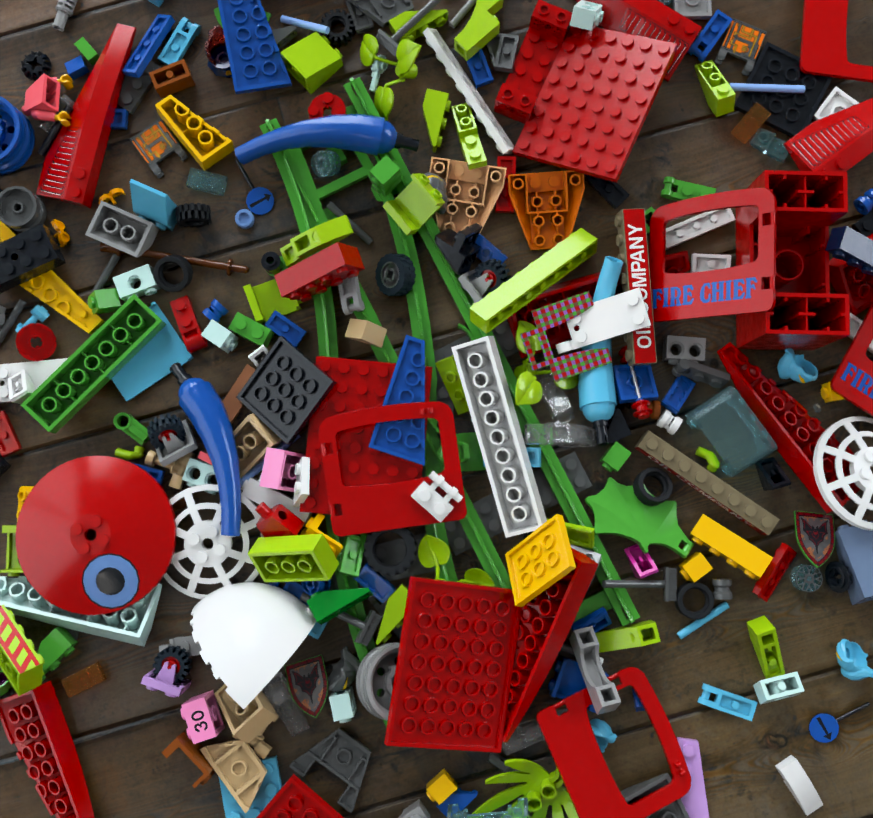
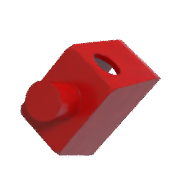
[255,502,304,537]

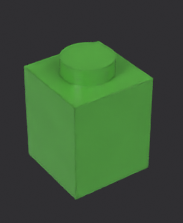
[88,288,121,315]
[599,441,631,472]

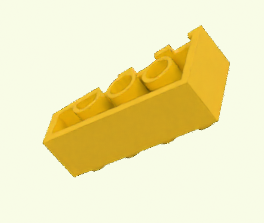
[155,94,234,171]
[690,514,773,580]

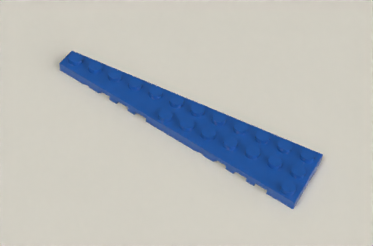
[217,0,292,94]

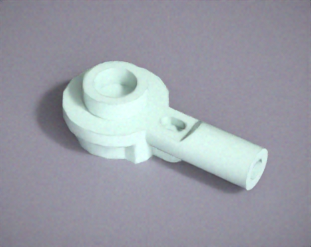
[369,54,388,93]

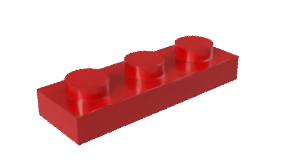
[495,156,516,214]
[752,542,797,602]

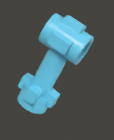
[15,304,50,333]

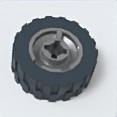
[375,253,416,296]

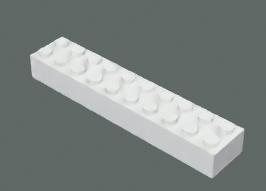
[451,336,547,538]

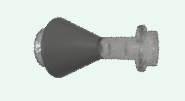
[39,94,75,133]

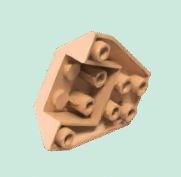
[429,156,507,233]

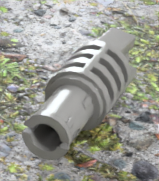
[52,0,78,32]

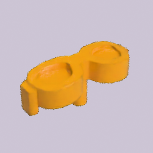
[98,188,126,205]
[50,219,70,247]

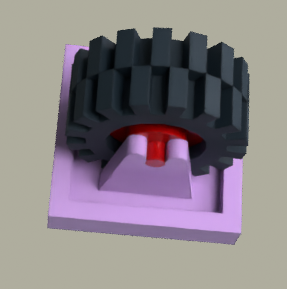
[141,646,192,698]

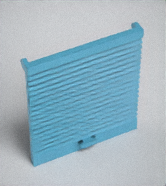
[112,301,194,402]

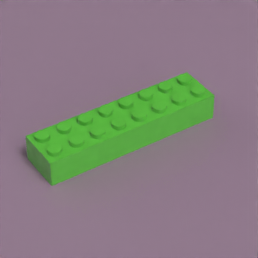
[21,294,166,434]

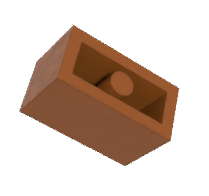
[149,59,196,98]

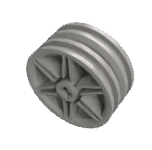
[356,642,400,721]

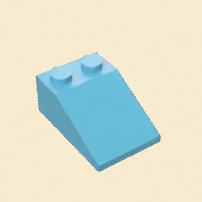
[130,179,177,231]

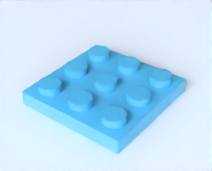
[218,756,282,818]

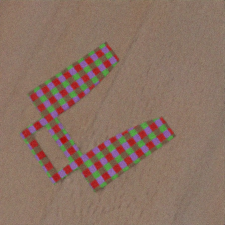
[520,291,612,382]

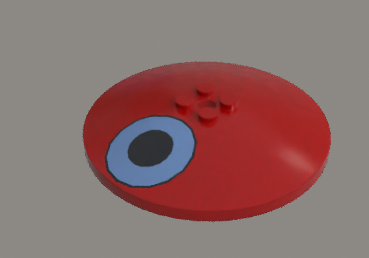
[15,456,177,615]

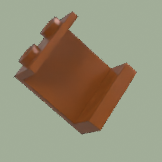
[161,730,215,788]

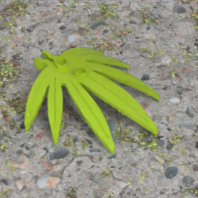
[469,759,579,818]

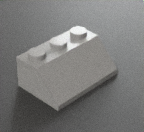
[85,200,159,258]

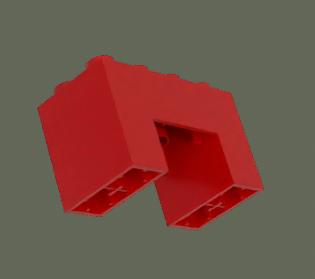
[736,170,850,351]

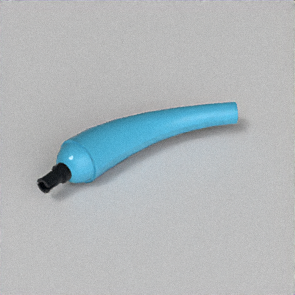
[578,256,623,446]

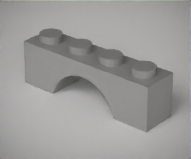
[569,626,621,715]

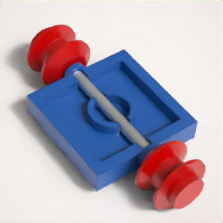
[613,346,659,419]

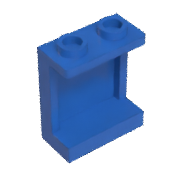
[548,656,609,713]

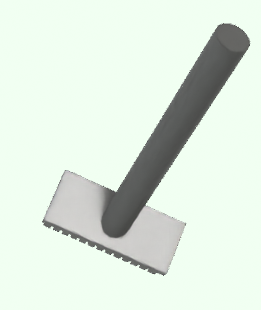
[375,0,441,57]
[602,566,677,602]
[300,592,382,646]

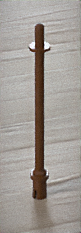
[100,242,249,276]

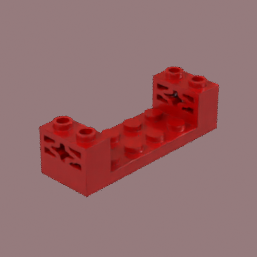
[494,0,572,124]

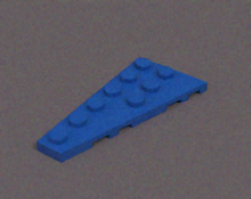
[368,335,425,466]

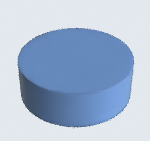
[235,209,255,229]

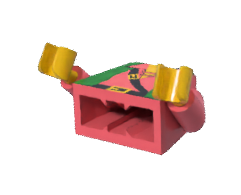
[21,74,74,127]

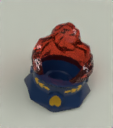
[204,26,232,78]

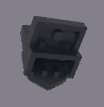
[434,223,482,276]

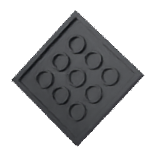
[734,42,833,137]
[236,336,337,445]

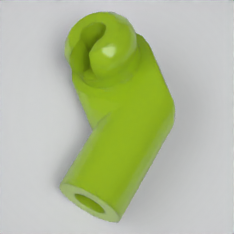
[115,445,145,460]
[695,446,720,472]

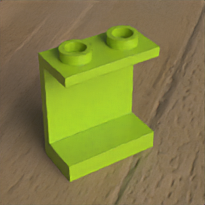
[382,173,445,235]
[243,279,303,324]

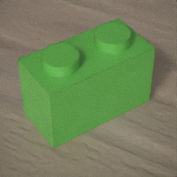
[369,155,402,197]
[228,312,275,347]

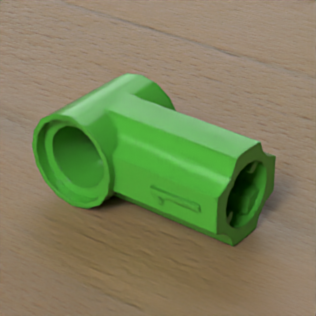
[113,412,149,446]

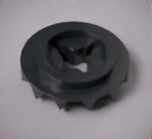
[21,51,52,81]
[825,561,853,593]

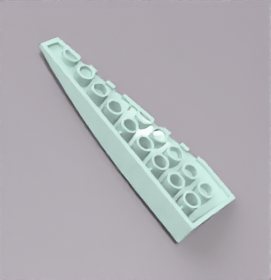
[0,576,162,647]

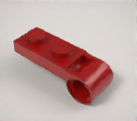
[169,295,208,354]

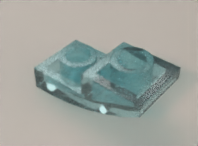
[750,127,789,163]

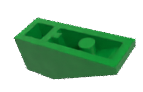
[306,588,373,625]

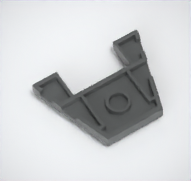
[348,0,414,28]
[289,727,372,813]

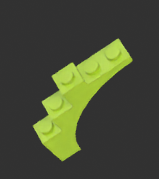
[454,0,503,61]

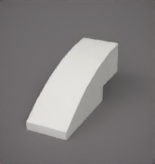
[775,755,823,816]

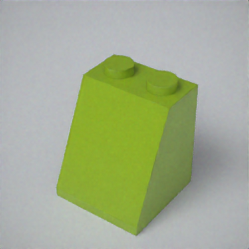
[280,31,343,94]

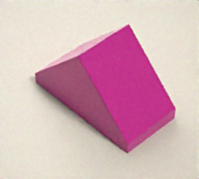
[624,544,659,579]

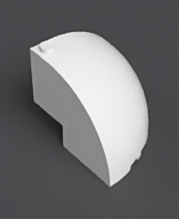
[190,582,316,709]

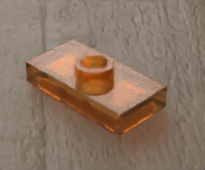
[730,102,771,144]
[61,661,107,698]

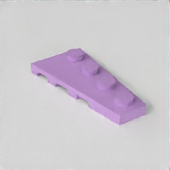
[677,737,709,818]

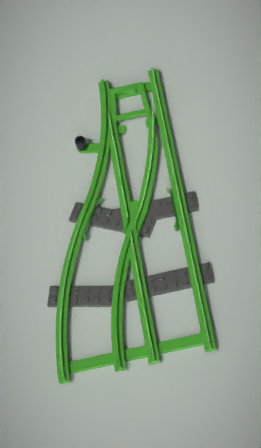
[259,77,640,728]

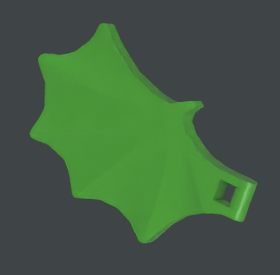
[585,477,694,559]

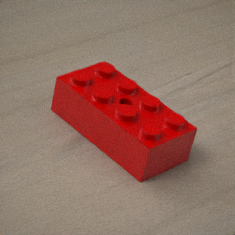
[274,242,365,302]

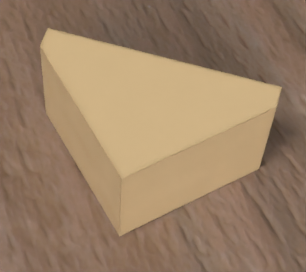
[345,318,387,348]

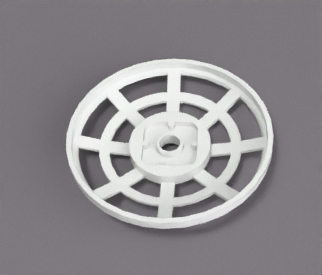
[813,416,873,531]
[163,484,264,599]

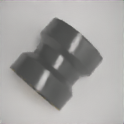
[712,578,733,600]

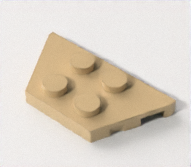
[200,739,268,813]

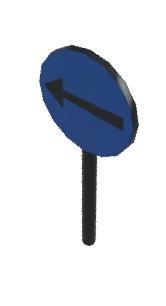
[235,158,274,215]
[808,702,870,743]

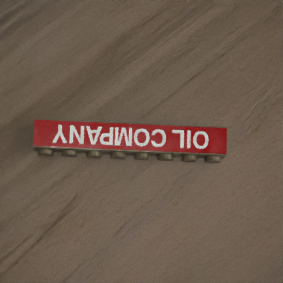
[614,208,657,366]
[634,430,780,536]

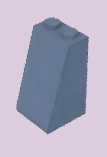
[835,519,873,605]

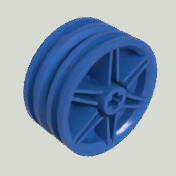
[0,96,35,175]

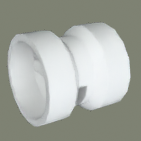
[656,409,683,435]

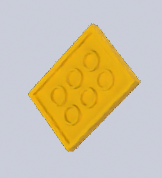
[505,514,576,607]

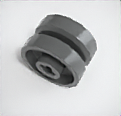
[0,186,47,233]

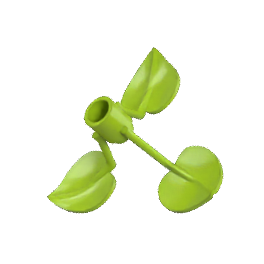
[360,34,422,121]
[514,321,578,406]
[418,535,496,587]

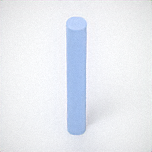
[280,15,330,34]

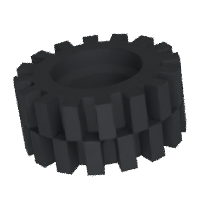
[320,9,355,47]
[176,203,212,228]

